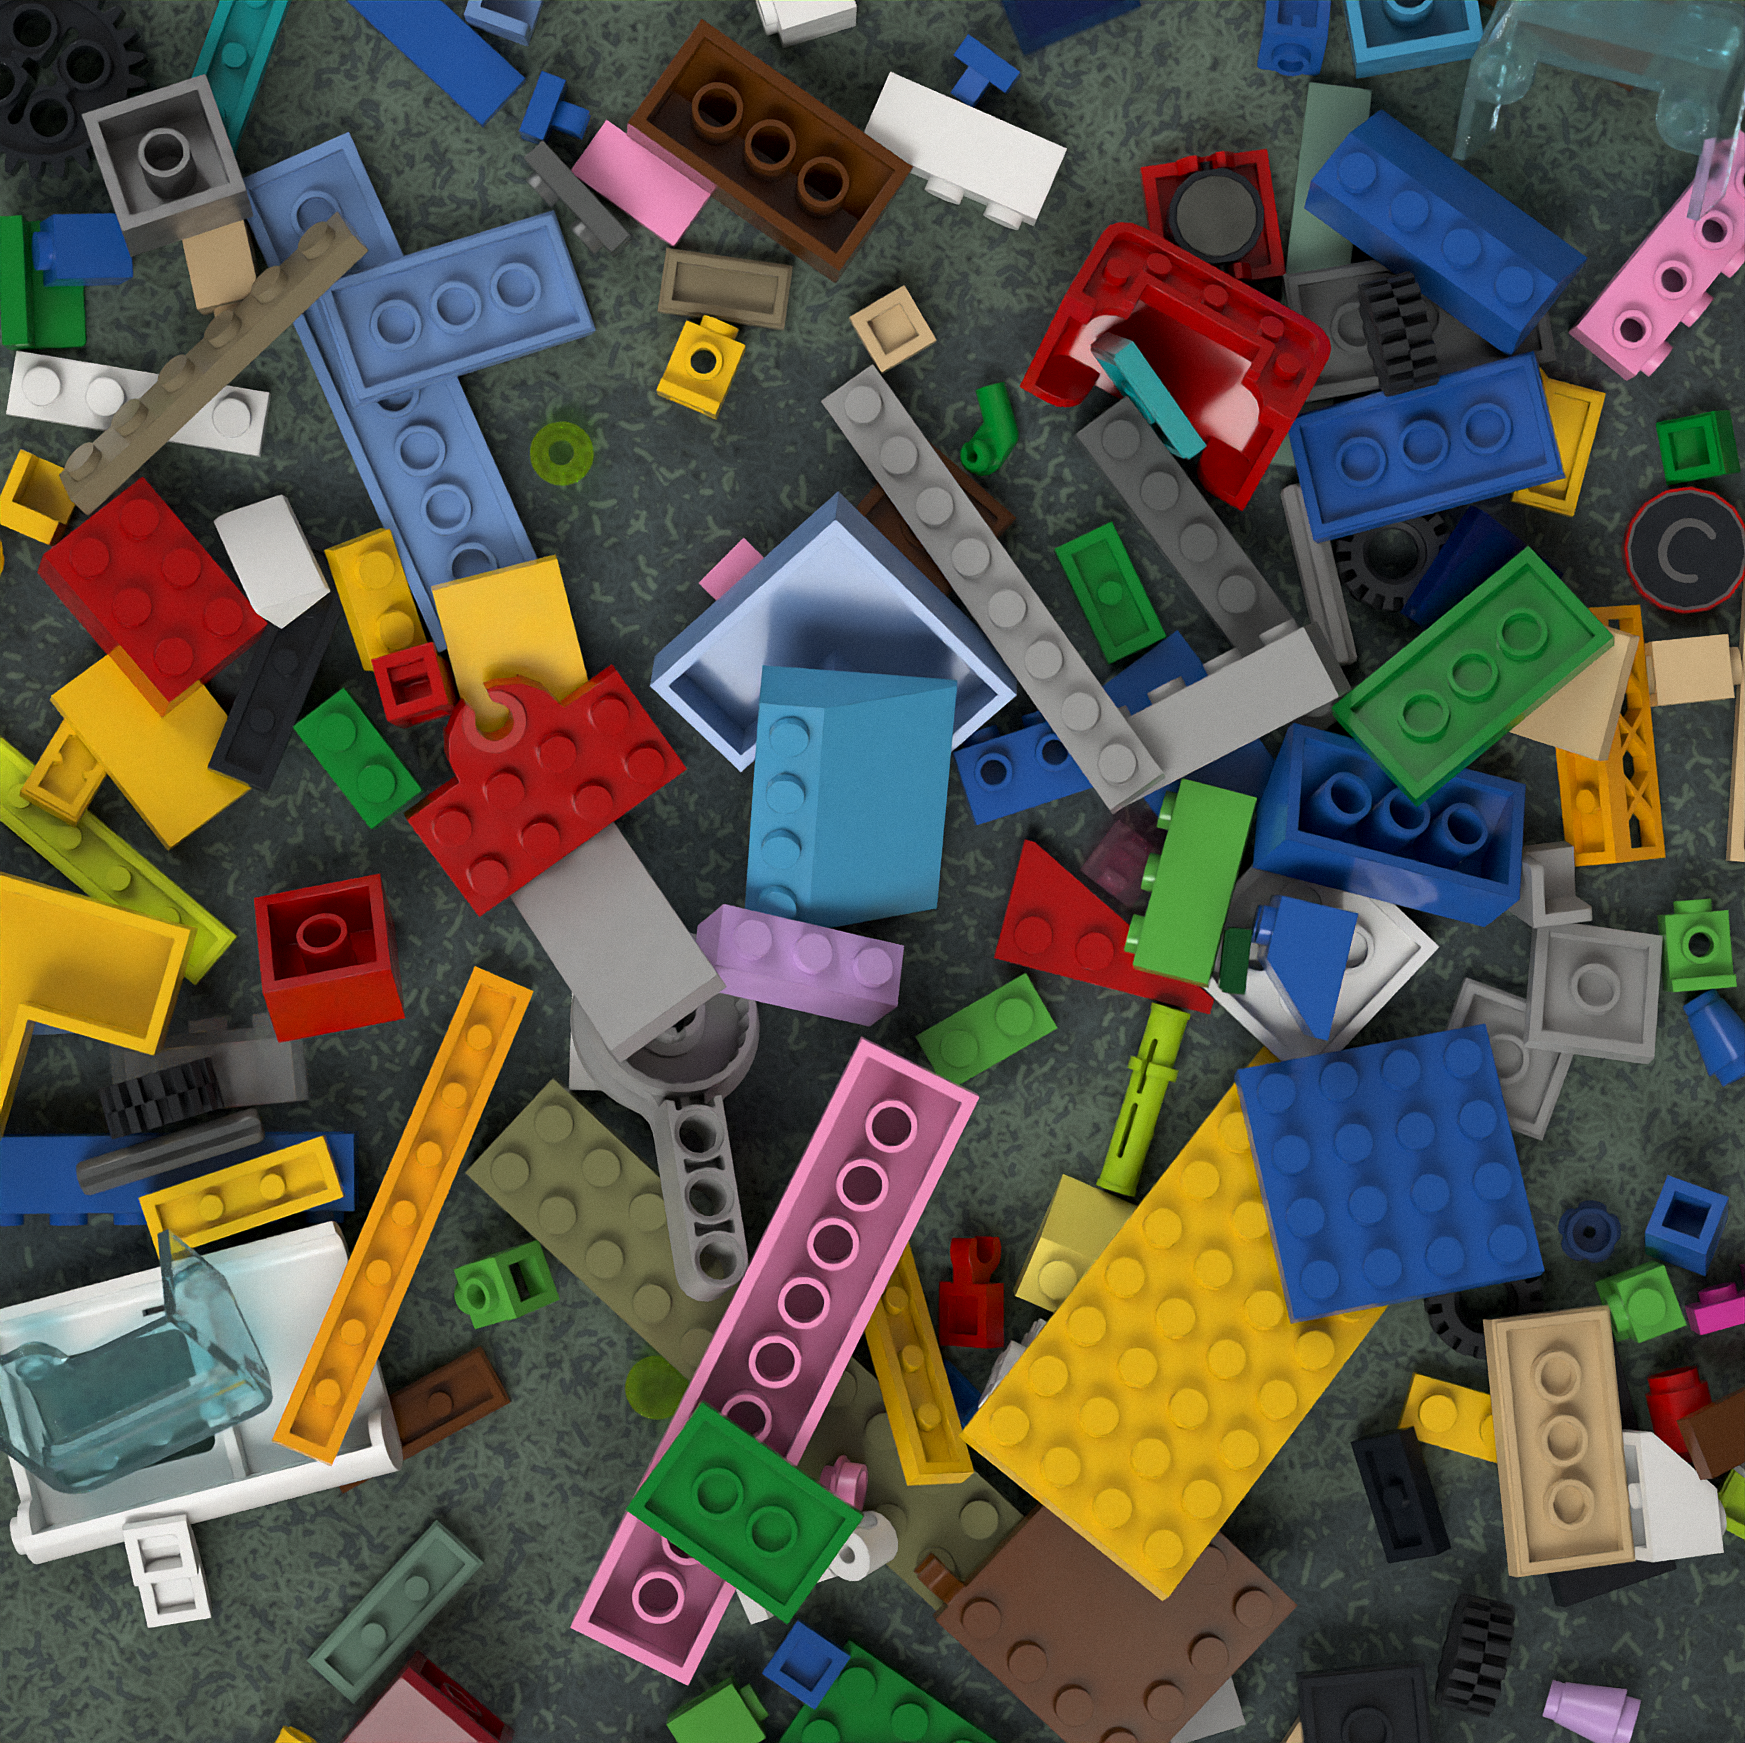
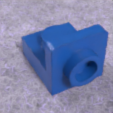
[1257,0,1331,76]

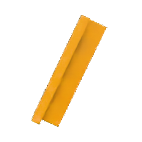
[1555,604,1666,867]

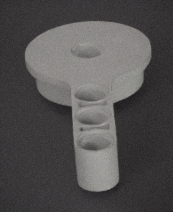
[570,933,760,1302]

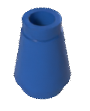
[1682,989,1745,1087]

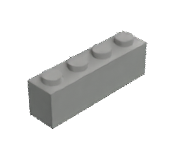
[1118,618,1352,807]

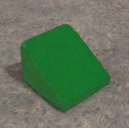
[1656,410,1741,485]

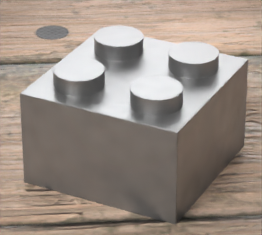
[81,74,253,257]

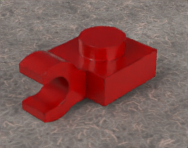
[939,1236,1004,1348]

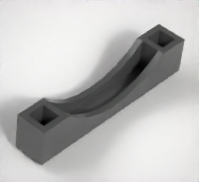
[1072,396,1349,730]

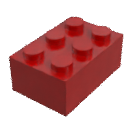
[37,476,268,718]

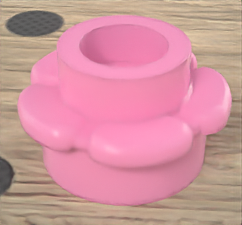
[819,1455,868,1511]

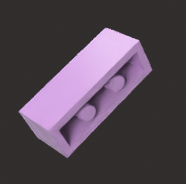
[696,904,904,1027]

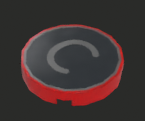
[1621,487,1745,615]

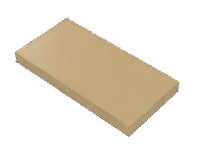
[1483,1305,1635,1577]

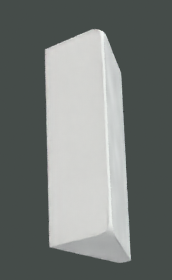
[214,494,330,629]

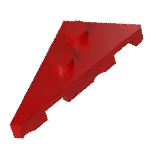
[993,839,1214,1015]

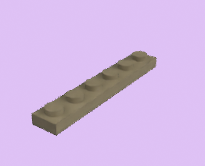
[59,212,369,516]

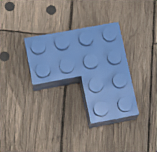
[650,491,1017,772]

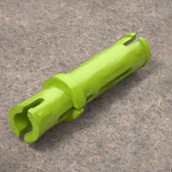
[1096,1002,1192,1197]

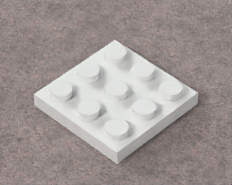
[1203,863,1439,1061]

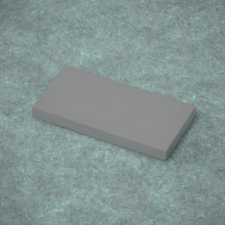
[510,822,727,1063]

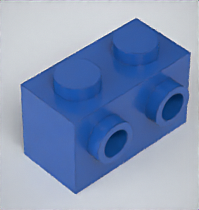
[951,711,1093,826]

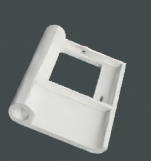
[0,1221,403,1564]

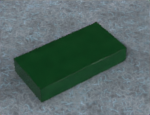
[1217,927,1252,995]

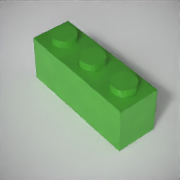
[1124,778,1257,988]

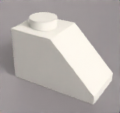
[1622,1429,1727,1562]

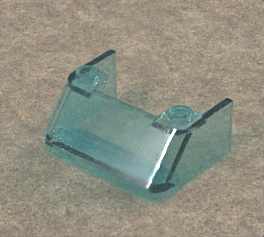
[1452,0,1745,221]
[0,1229,273,1494]

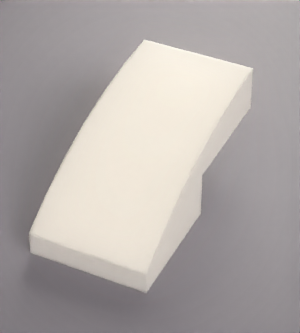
[122,1514,212,1628]

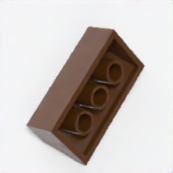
[627,19,913,284]

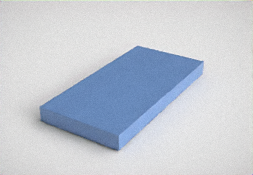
[316,210,596,409]

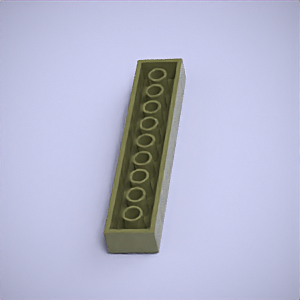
[465,1076,1024,1611]

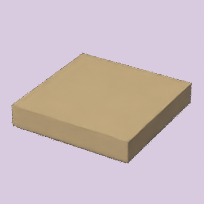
[1509,626,1640,761]

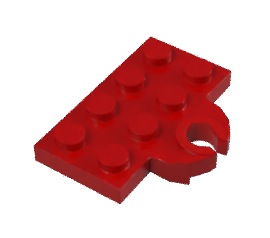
[403,664,687,917]

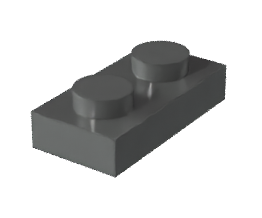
[524,140,632,258]

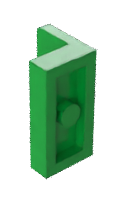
[0,215,87,351]

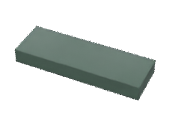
[307,1518,485,1704]

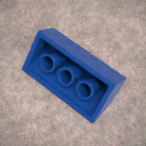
[1304,109,1588,357]
[1253,723,1526,927]

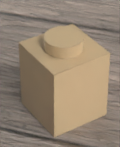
[182,220,260,317]
[1644,634,1742,707]

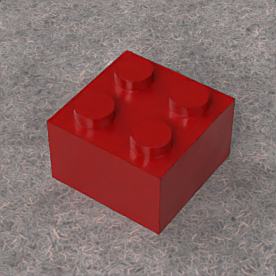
[254,874,405,1043]

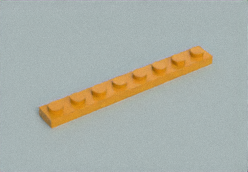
[271,966,534,1466]

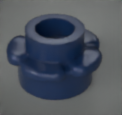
[1558,1200,1621,1263]

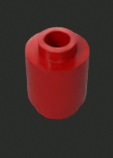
[1645,1366,1712,1463]

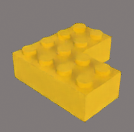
[0,871,198,1141]

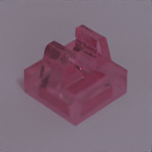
[1079,819,1162,908]

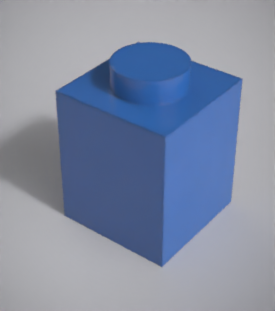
[31,213,133,287]
[1645,1175,1729,1276]

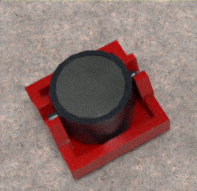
[1139,148,1286,283]

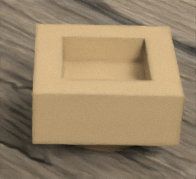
[849,285,937,374]

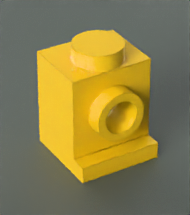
[656,315,746,420]

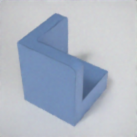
[464,0,544,46]

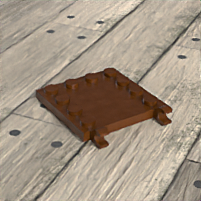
[913,1502,1298,1743]

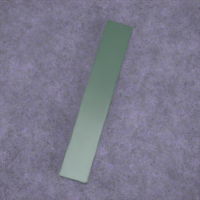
[1270,82,1372,468]

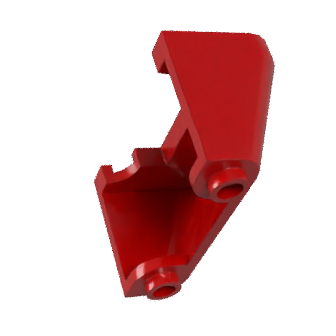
[1019,222,1332,512]

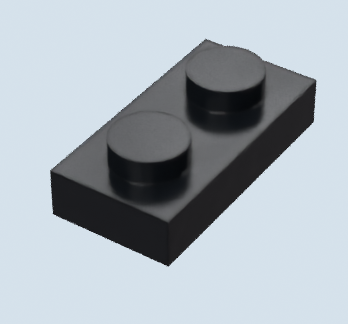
[1350,1426,1451,1564]

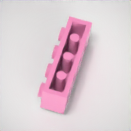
[1568,129,1745,381]

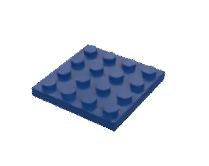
[1234,1024,1545,1324]

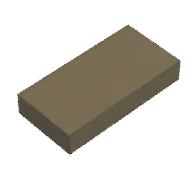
[658,248,793,331]

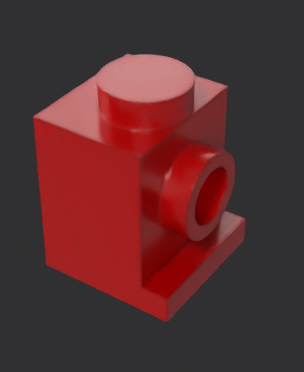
[371,642,460,729]

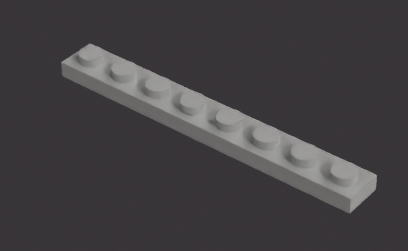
[821,364,1166,814]

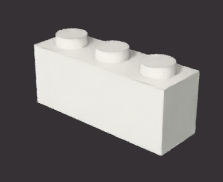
[864,72,1067,230]

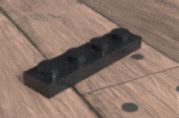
[207,532,344,794]

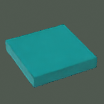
[1090,332,1207,460]

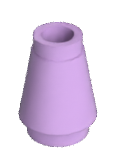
[1542,1680,1641,1743]

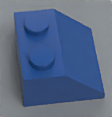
[1251,895,1358,1041]

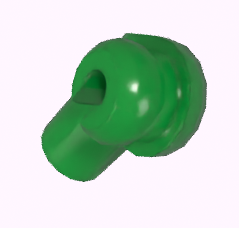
[960,382,1019,476]

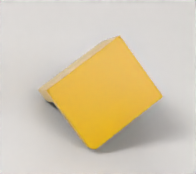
[0,449,76,547]

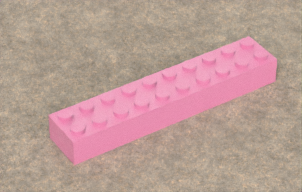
[570,1036,979,1686]

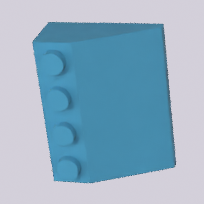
[745,665,957,928]

